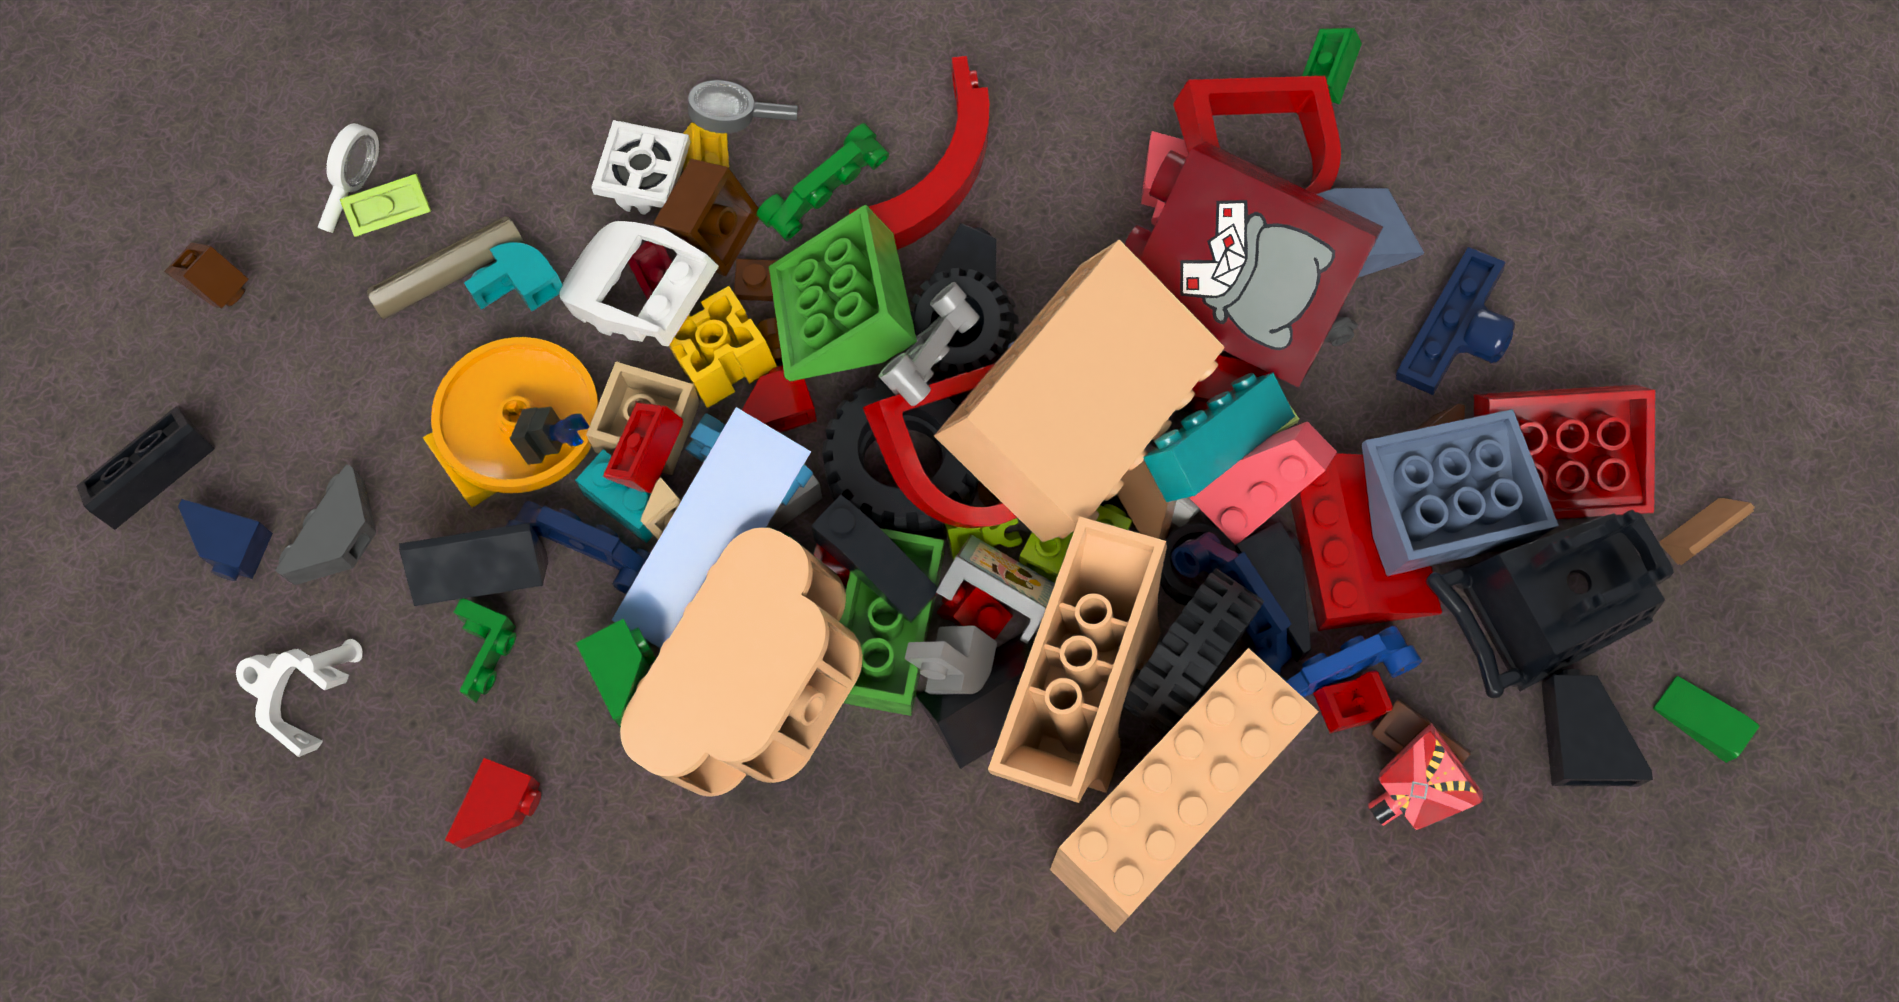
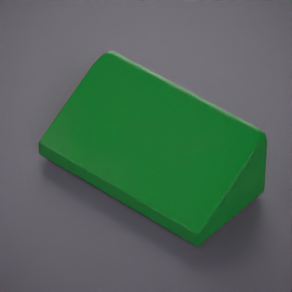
[1302,28,1362,105]

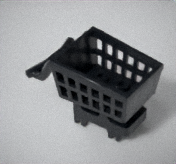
[1426,509,1674,698]

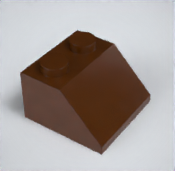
[653,159,759,277]

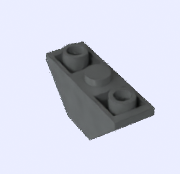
[275,464,376,585]

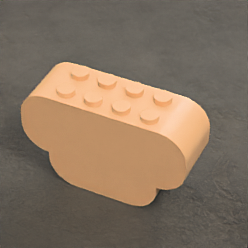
[620,528,863,797]

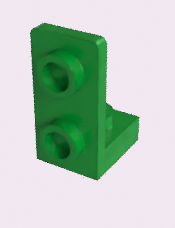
[453,598,516,703]

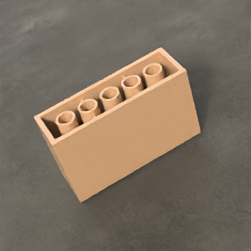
[934,240,1225,542]
[1050,648,1319,933]

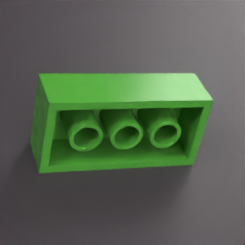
[839,528,944,716]

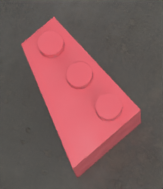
[1189,421,1337,545]

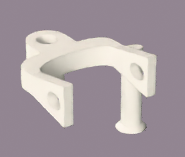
[236,639,363,757]

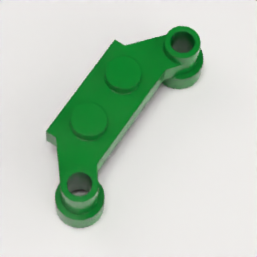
[756,123,889,241]

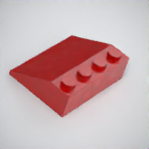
[1474,385,1655,519]
[1290,453,1442,631]

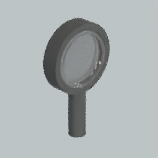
[688,80,798,133]

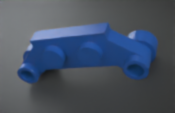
[1281,626,1422,698]

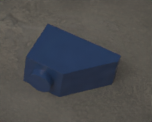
[178,499,273,581]

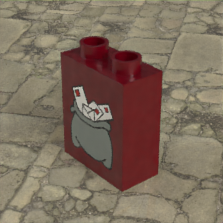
[1124,142,1383,388]

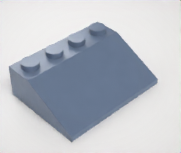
[1362,409,1559,576]

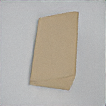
[640,478,681,540]

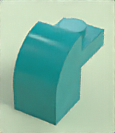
[464,242,563,312]

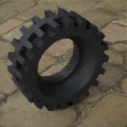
[1123,568,1264,736]

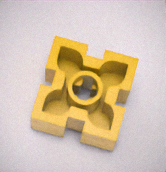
[669,286,777,408]

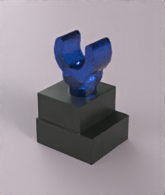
[510,406,590,465]

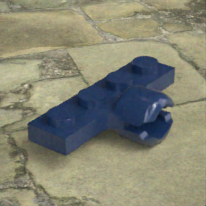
[1396,247,1515,395]

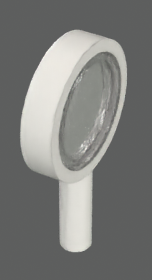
[318,123,379,233]

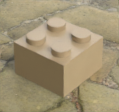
[586,362,700,475]

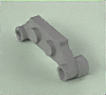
[879,282,980,406]

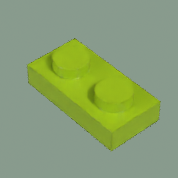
[339,174,432,237]

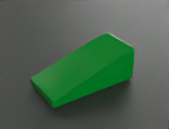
[1653,676,1760,763]

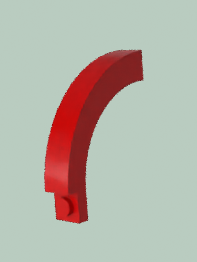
[849,56,990,250]

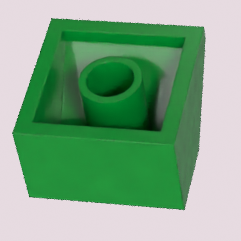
[576,619,656,728]

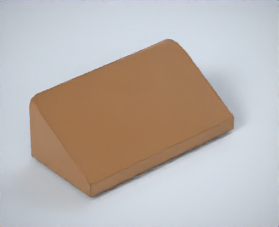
[1659,498,1755,565]

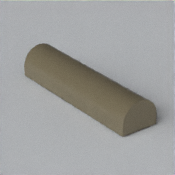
[367,216,525,320]

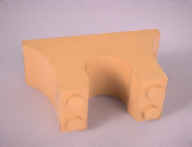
[988,516,1167,803]

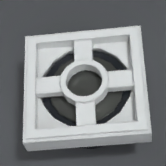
[591,120,690,215]

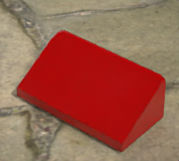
[603,402,684,493]

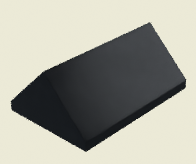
[76,406,215,530]
[399,523,548,606]
[916,633,1034,769]

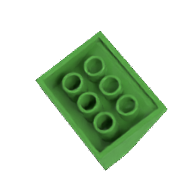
[769,204,917,381]

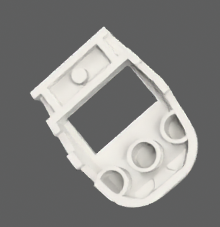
[560,221,719,347]

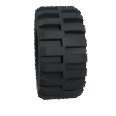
[822,379,979,537]

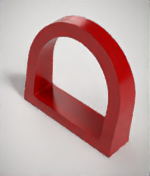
[1173,76,1341,194]
[863,363,1017,528]

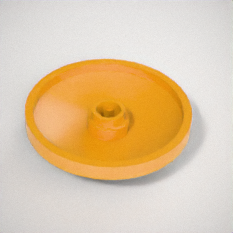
[431,337,599,493]

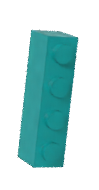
[1143,373,1295,502]

